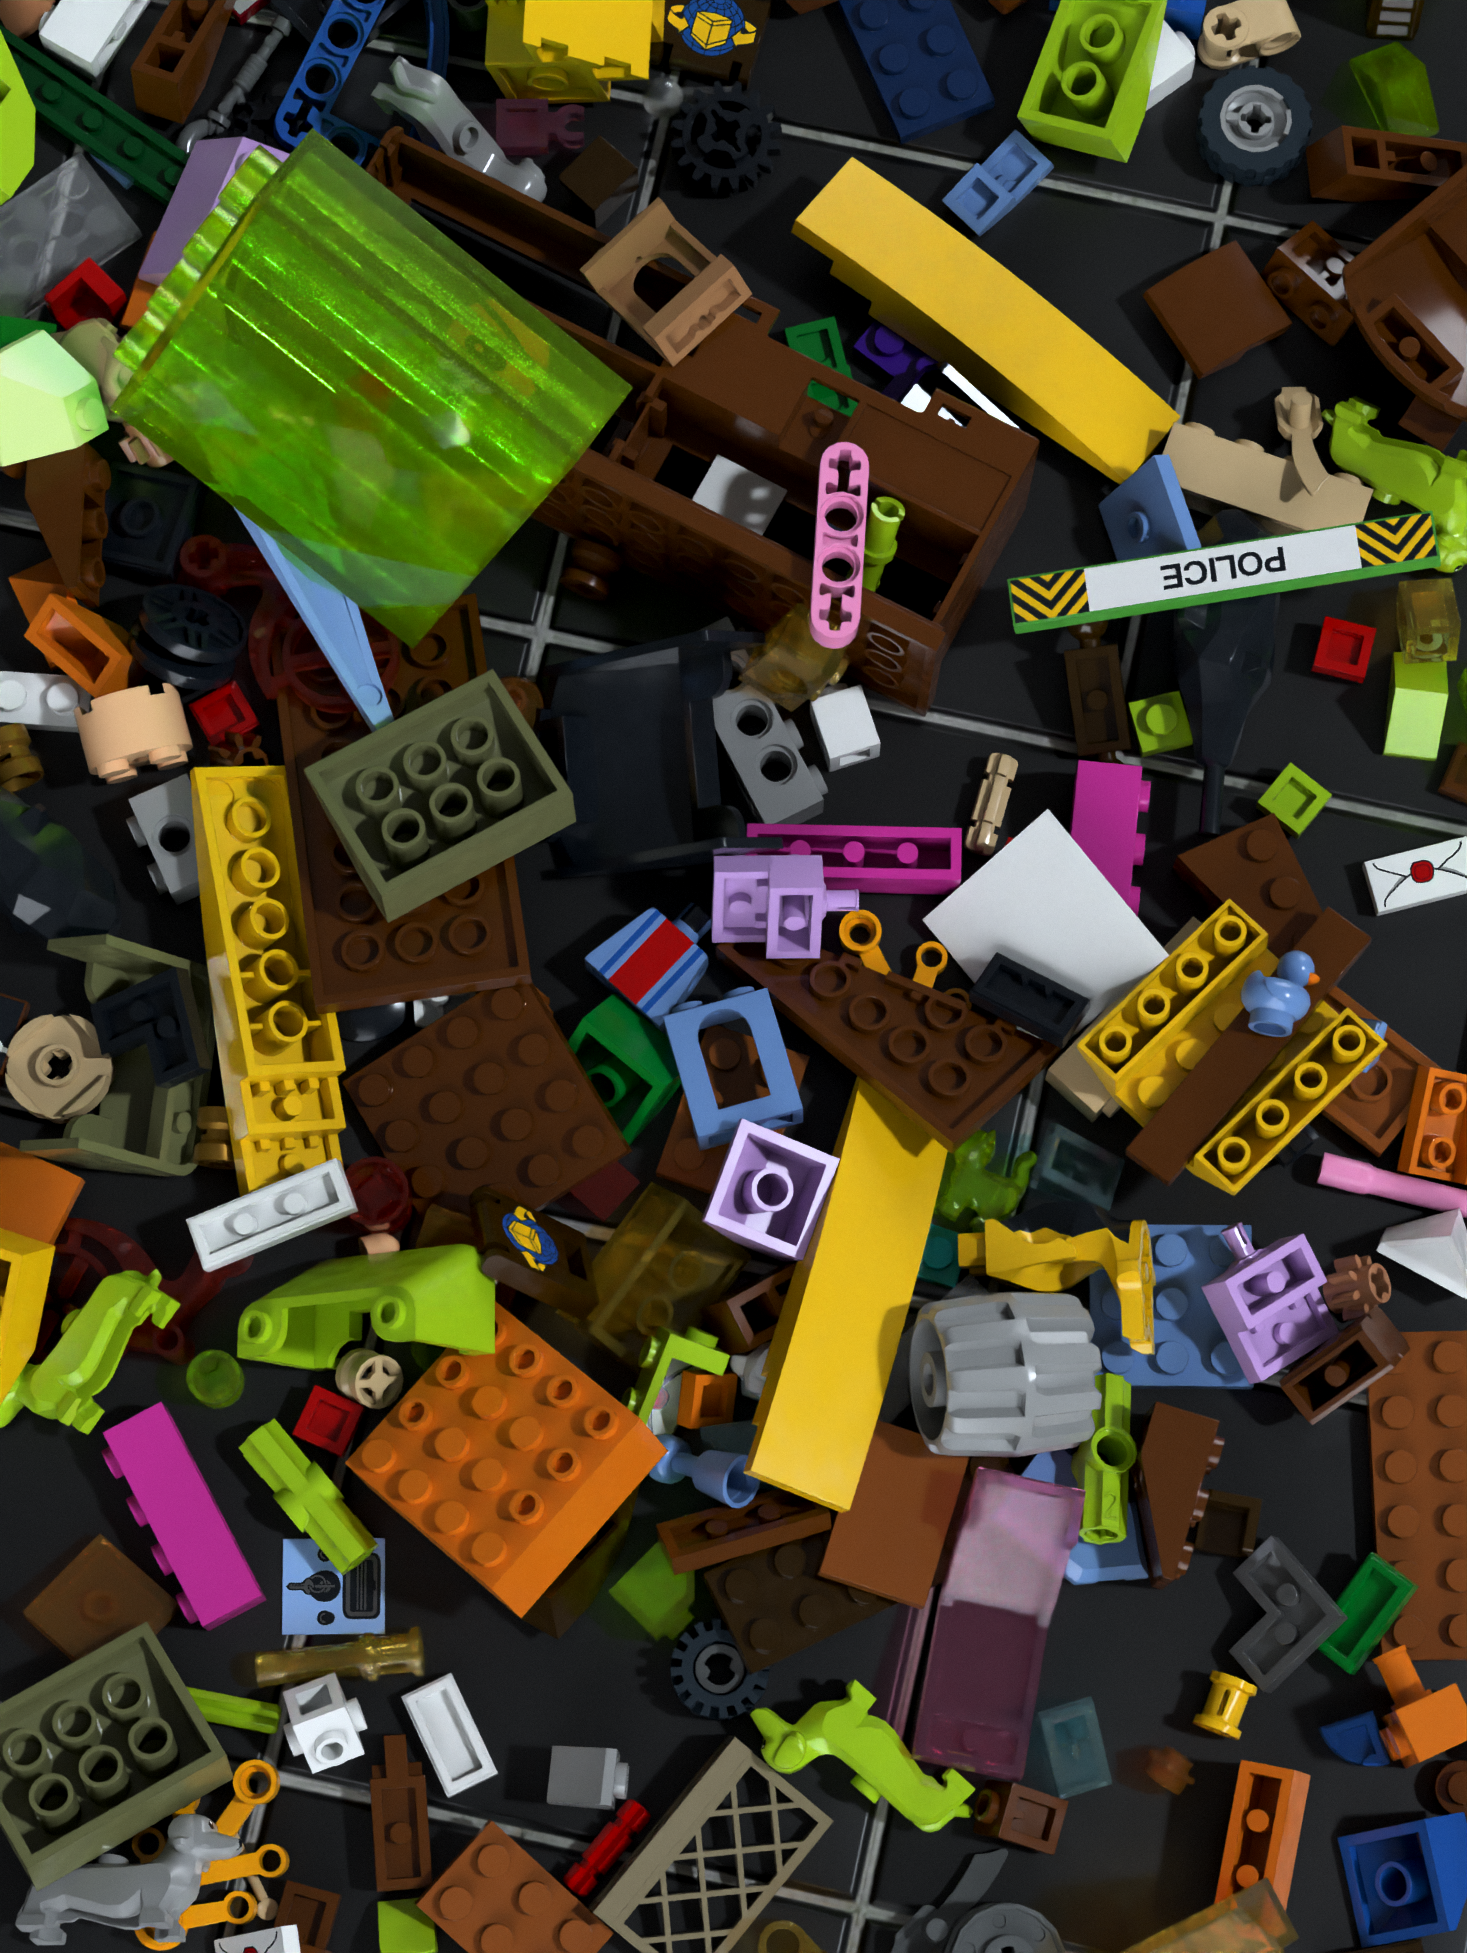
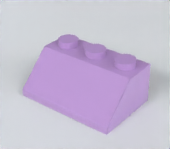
[138,137,293,314]

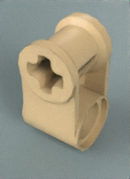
[1197,0,1301,70]

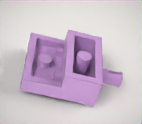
[711,854,859,959]
[1201,1222,1339,1384]

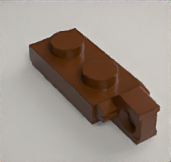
[369,1734,432,1892]

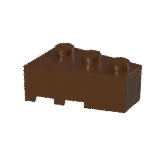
[1172,813,1323,960]

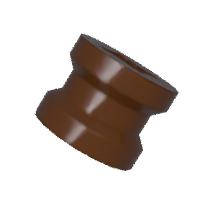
[559,540,623,601]

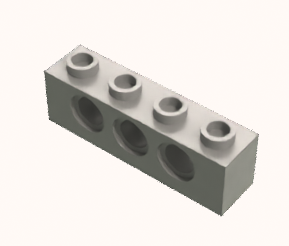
[698,616,828,824]

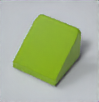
[378,1898,438,1953]

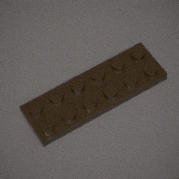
[702,1456,1023,1676]

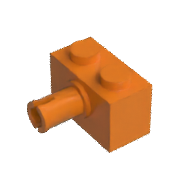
[1373,1644,1467,1768]

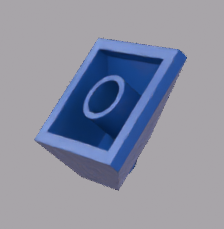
[1338,1812,1467,1948]

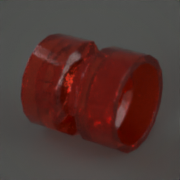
[345,1156,414,1236]

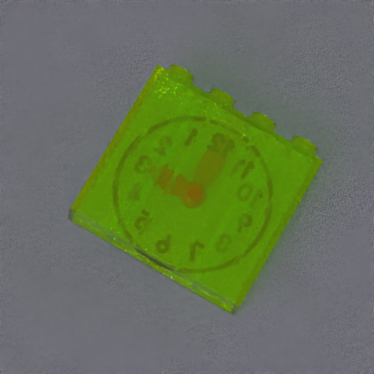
[110,128,633,649]

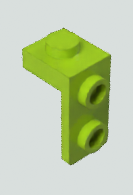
[621,1325,730,1424]

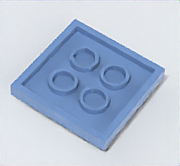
[1088,1224,1254,1389]

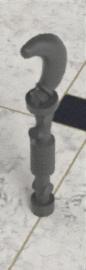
[174,15,293,155]

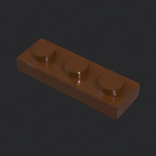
[656,1488,832,1576]

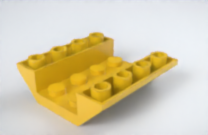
[1077,898,1388,1196]

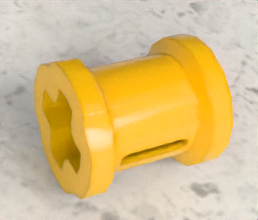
[1192,1670,1258,1741]

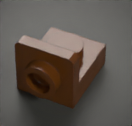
[973,1779,1069,1855]

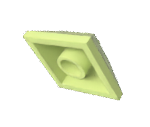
[0,330,109,467]

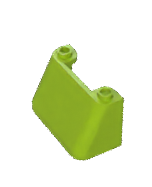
[237,1244,495,1372]

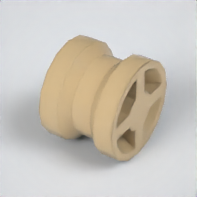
[335,1348,404,1409]

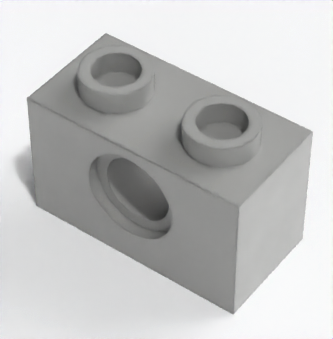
[126,773,200,906]

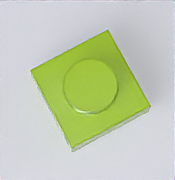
[1127,690,1193,758]
[1256,762,1332,839]

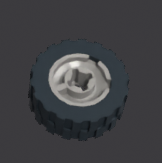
[1196,65,1313,187]

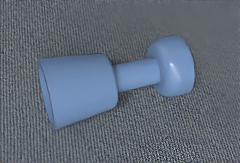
[649,1433,760,1508]

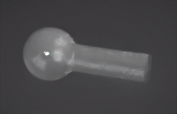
[642,77,733,119]

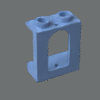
[663,986,803,1151]

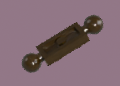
[1064,620,1132,764]

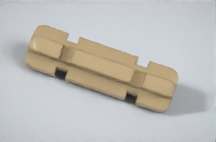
[963,753,1018,856]

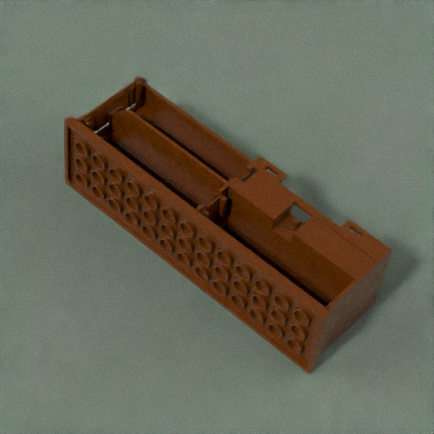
[266,126,1040,717]

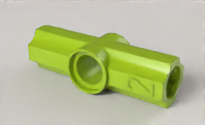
[1071,1373,1137,1545]
[239,1418,379,1576]

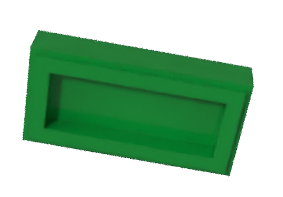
[1317,1552,1419,1675]

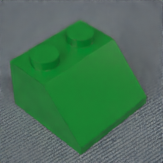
[568,993,681,1146]

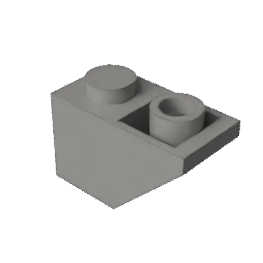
[547,1746,630,1811]

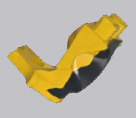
[958,1201,1156,1355]

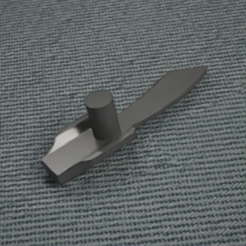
[889,1849,1008,1953]

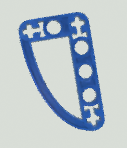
[273,0,450,185]

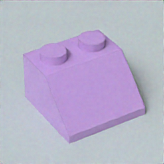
[702,1118,840,1262]

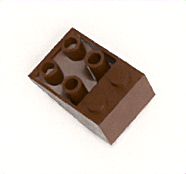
[1130,1401,1225,1590]

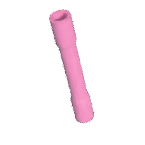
[1316,1152,1467,1218]

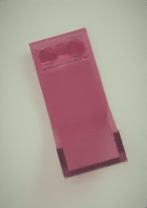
[911,1467,1086,1782]

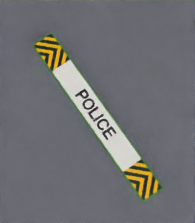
[1007,511,1441,634]

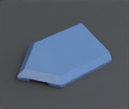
[989,1448,1149,1585]

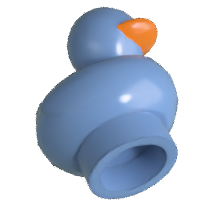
[1241,950,1320,1037]

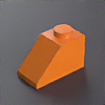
[24,593,148,698]

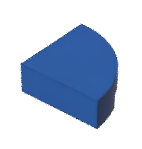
[1318,1710,1391,1767]

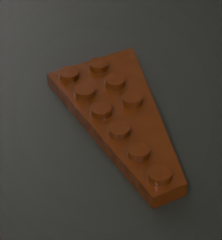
[715,942,1061,1154]

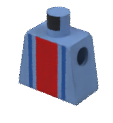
[585,902,711,1033]

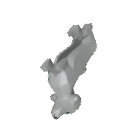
[370,56,547,203]
[15,1814,242,1946]

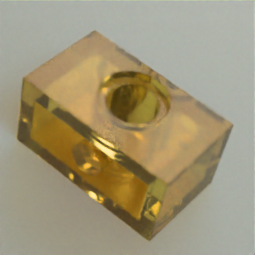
[738,603,850,712]

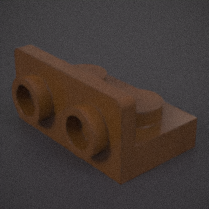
[1260,220,1355,346]

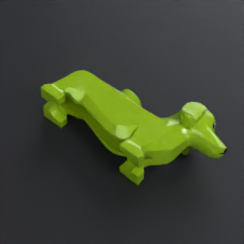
[1321,396,1467,573]
[0,1269,181,1435]
[749,1679,975,1833]

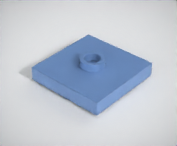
[1098,454,1202,561]

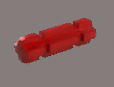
[563,1799,651,1897]

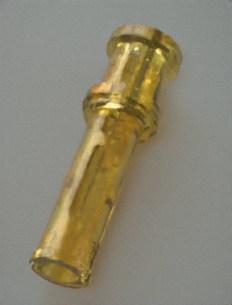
[255,1626,425,1688]

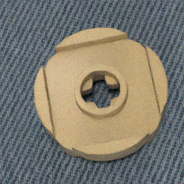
[5,1014,116,1124]

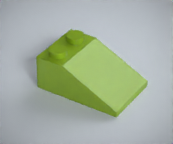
[1017,0,1167,163]

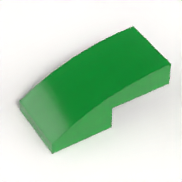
[783,316,858,417]

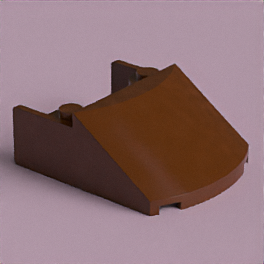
[1342,164,1467,422]

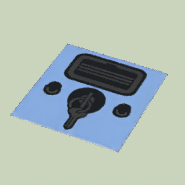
[282,1538,385,1635]

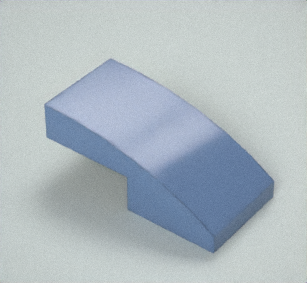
[942,129,1054,237]

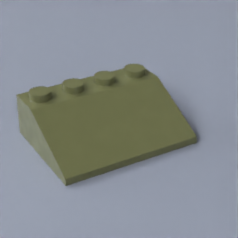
[304,669,576,923]
[0,1621,234,1892]

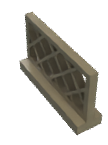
[587,1734,834,1953]

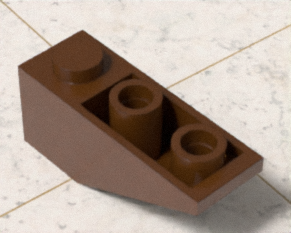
[25,442,111,608]

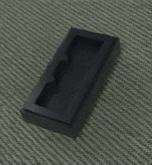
[969,952,1090,1049]

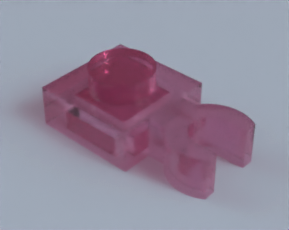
[496,98,585,155]

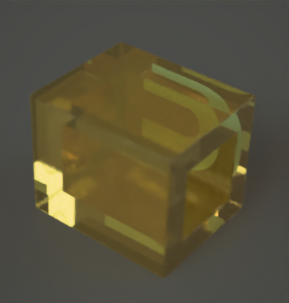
[1395,578,1461,664]

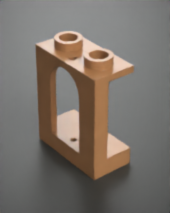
[579,197,752,367]

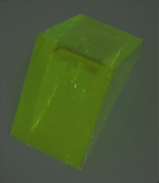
[1349,41,1439,137]

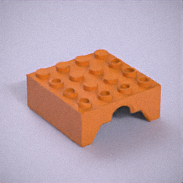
[345,1301,668,1618]

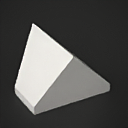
[1376,1208,1467,1299]

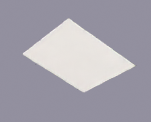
[922,809,1169,1040]

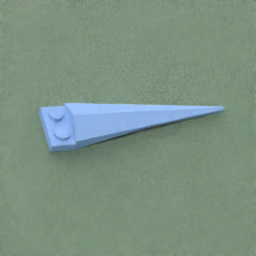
[197,400,394,733]

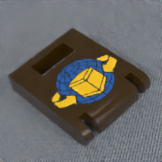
[650,0,775,90]
[469,1186,600,1321]

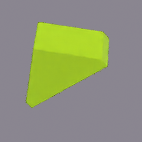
[1383,652,1449,761]

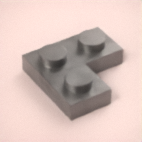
[1229,1535,1348,1694]

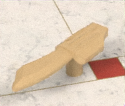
[1274,387,1329,497]

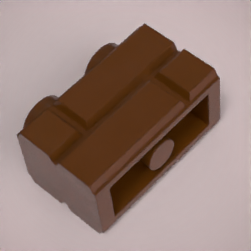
[1279,1306,1410,1425]

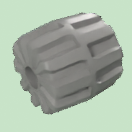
[908,1292,1102,1457]

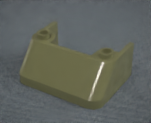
[19,934,216,1177]

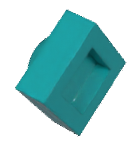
[917,1224,962,1291]

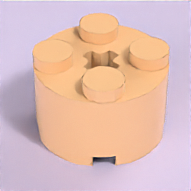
[73,683,193,784]

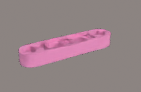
[809,442,869,649]

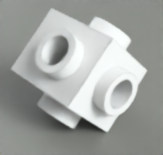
[283,1672,368,1774]

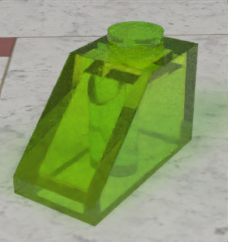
[608,1513,695,1643]

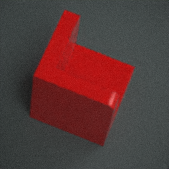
[44,257,127,331]

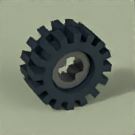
[670,1618,770,1721]

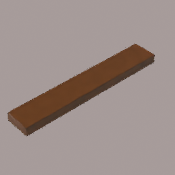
[1126,906,1372,1187]

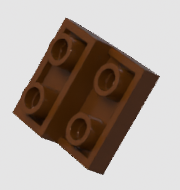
[1143,240,1293,379]

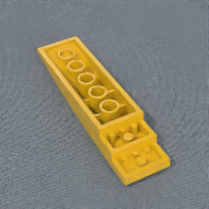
[791,157,1180,485]
[190,765,346,1197]
[743,1076,948,1513]

